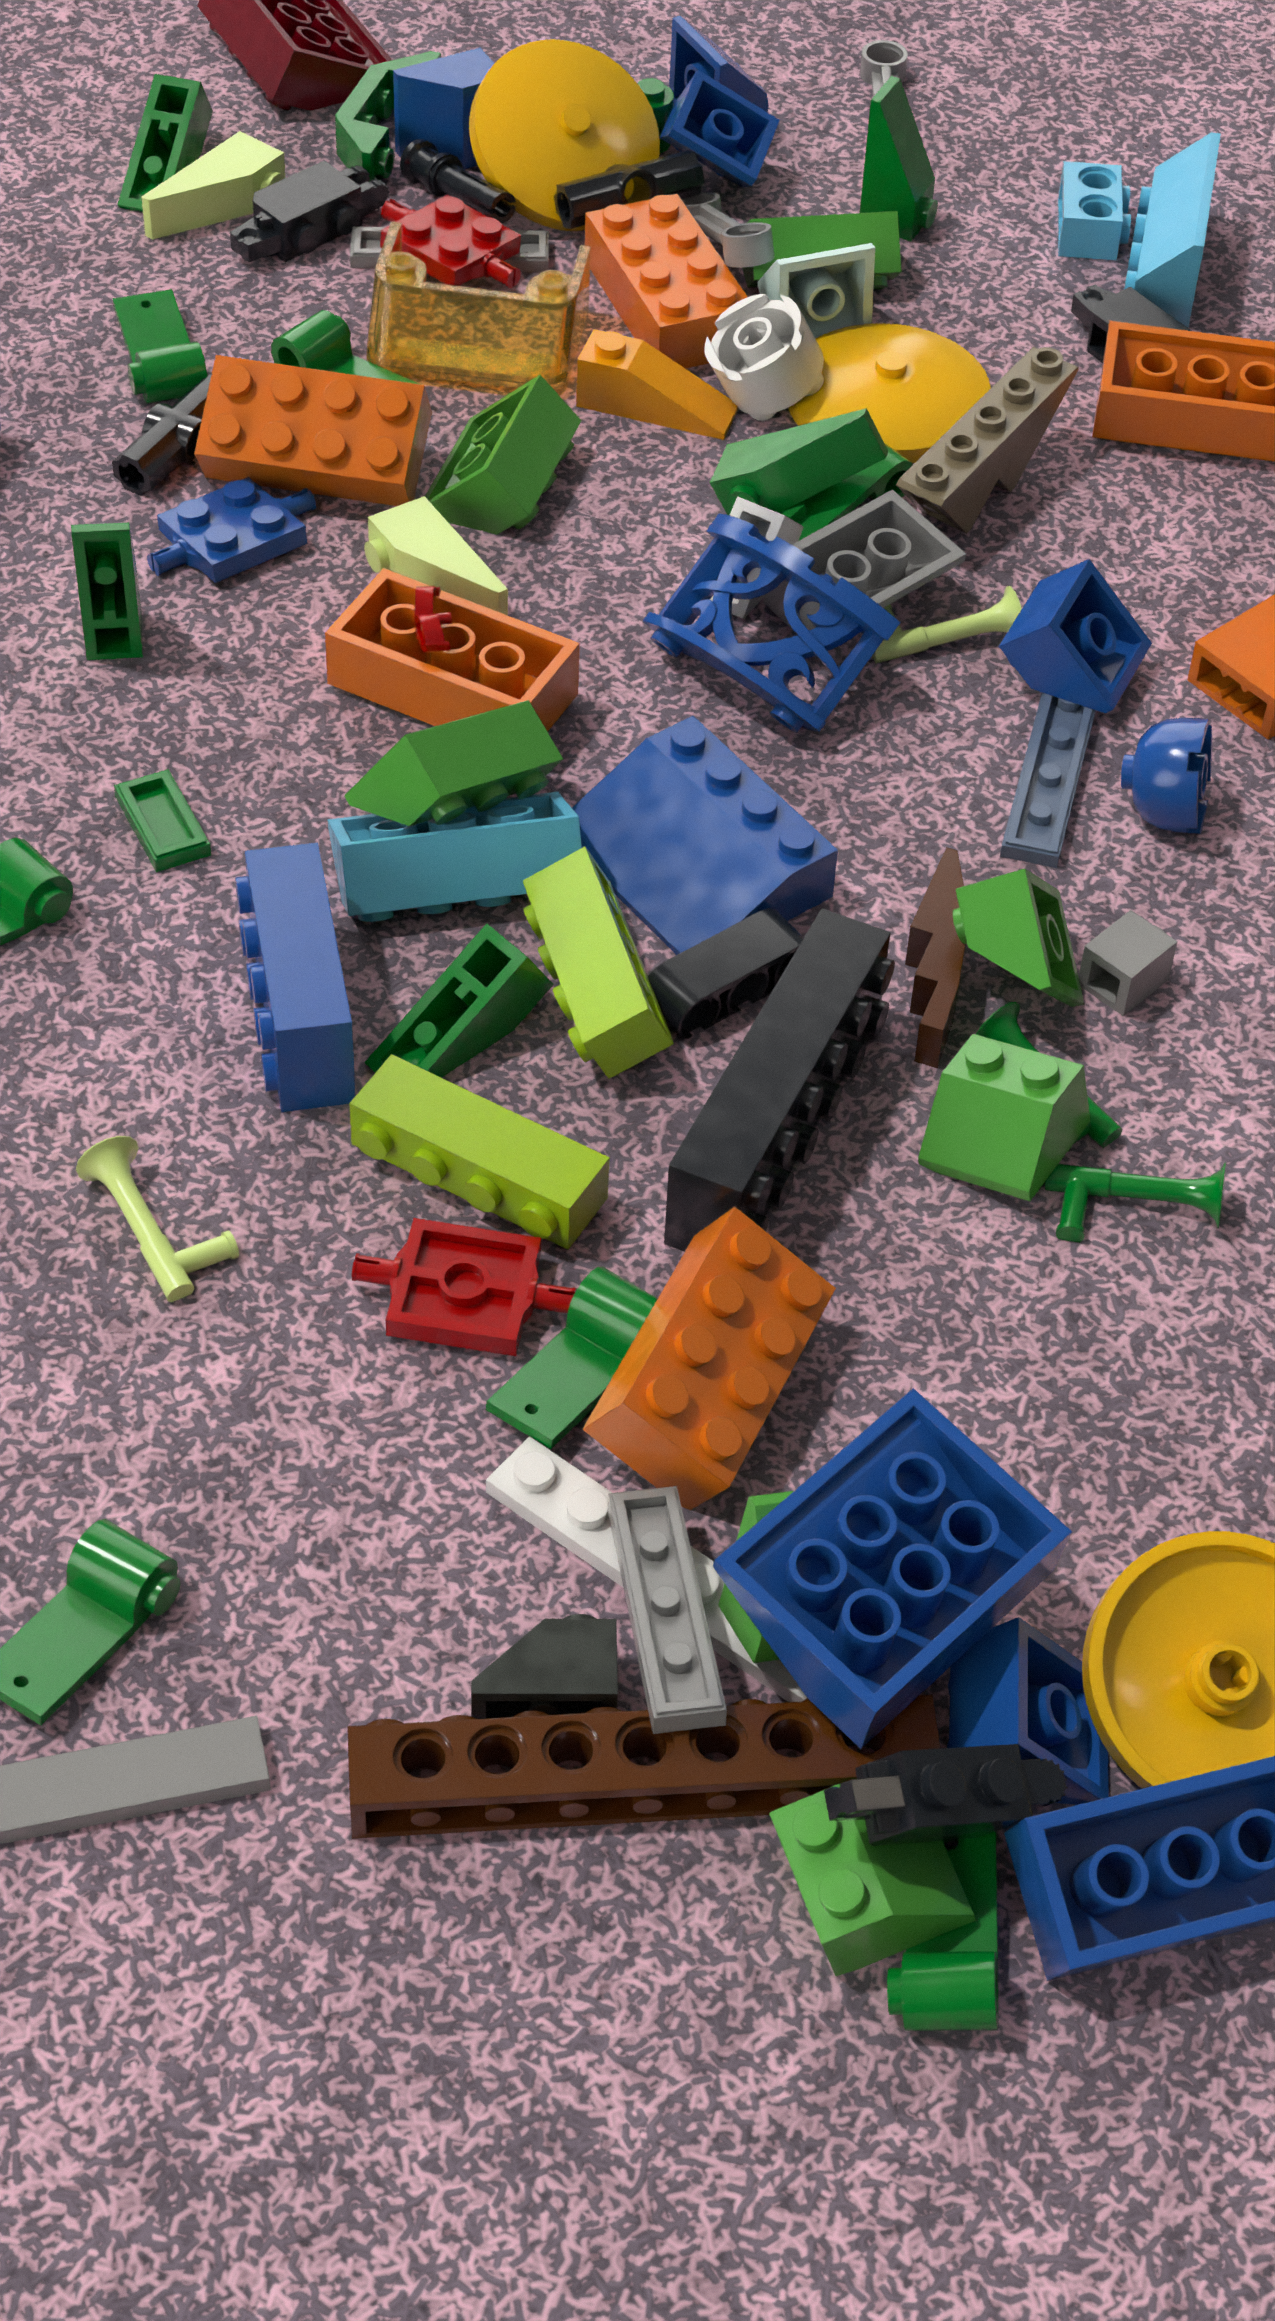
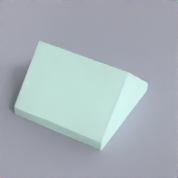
[757,243,875,339]

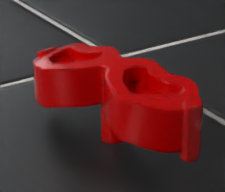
[414,585,452,653]

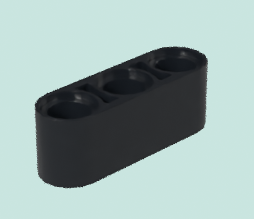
[648,908,804,1039]

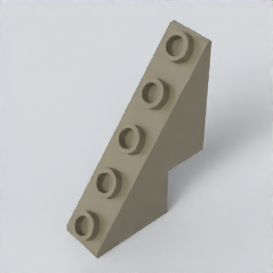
[896,347,1079,534]

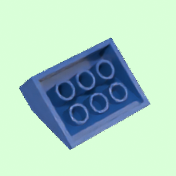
[572,716,838,955]
[713,1388,1072,1749]

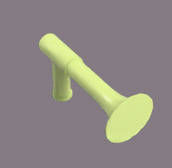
[872,586,1022,664]
[76,1136,239,1302]

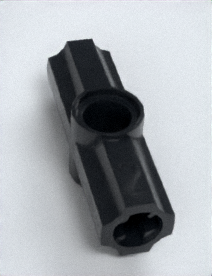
[554,150,705,229]
[112,373,212,496]

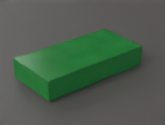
[114,769,212,872]

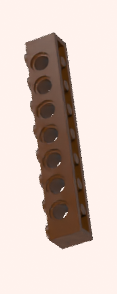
[347,1695,941,1839]

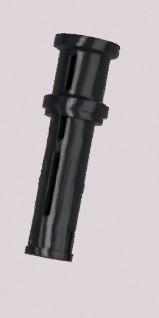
[400,139,516,224]

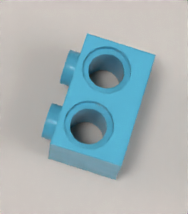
[1058,161,1131,260]

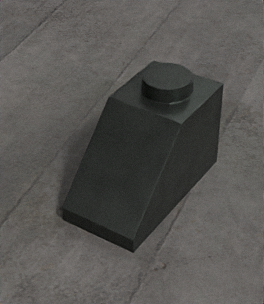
[471,1614,618,1719]

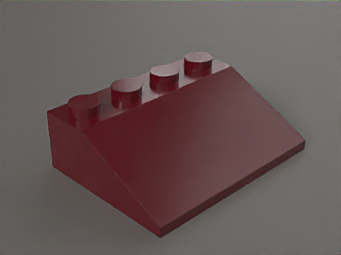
[197,0,392,111]

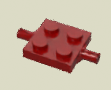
[380,195,521,289]
[352,1218,577,1356]

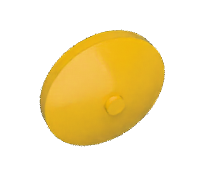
[469,39,660,231]
[788,323,991,463]
[1082,1531,1275,1789]

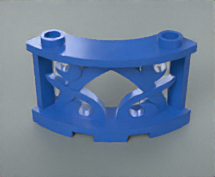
[643,513,901,733]

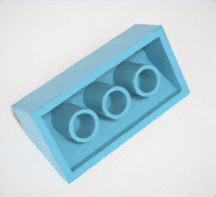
[1124,132,1221,328]
[327,792,582,922]

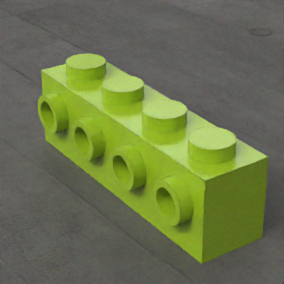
[523,846,674,1079]
[349,1054,610,1249]

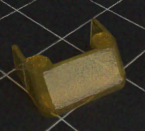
[366,222,591,396]

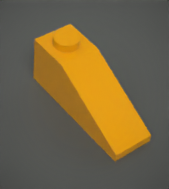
[576,329,739,440]

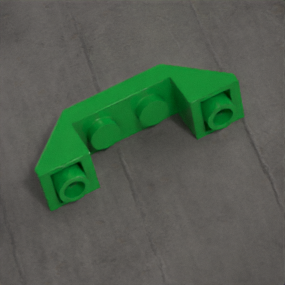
[335,51,441,182]

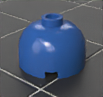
[1121,717,1213,834]

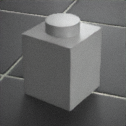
[1078,910,1178,1016]

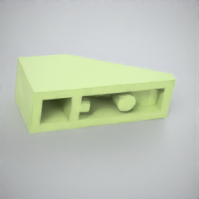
[142,131,286,240]
[364,496,508,615]

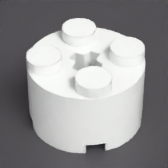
[705,294,824,421]

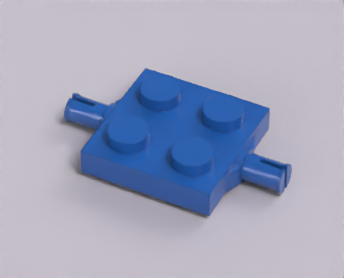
[147,477,316,583]

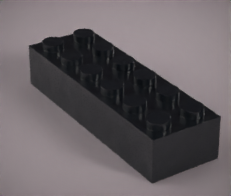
[664,908,895,1252]

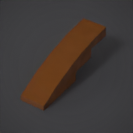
[905,847,965,1069]

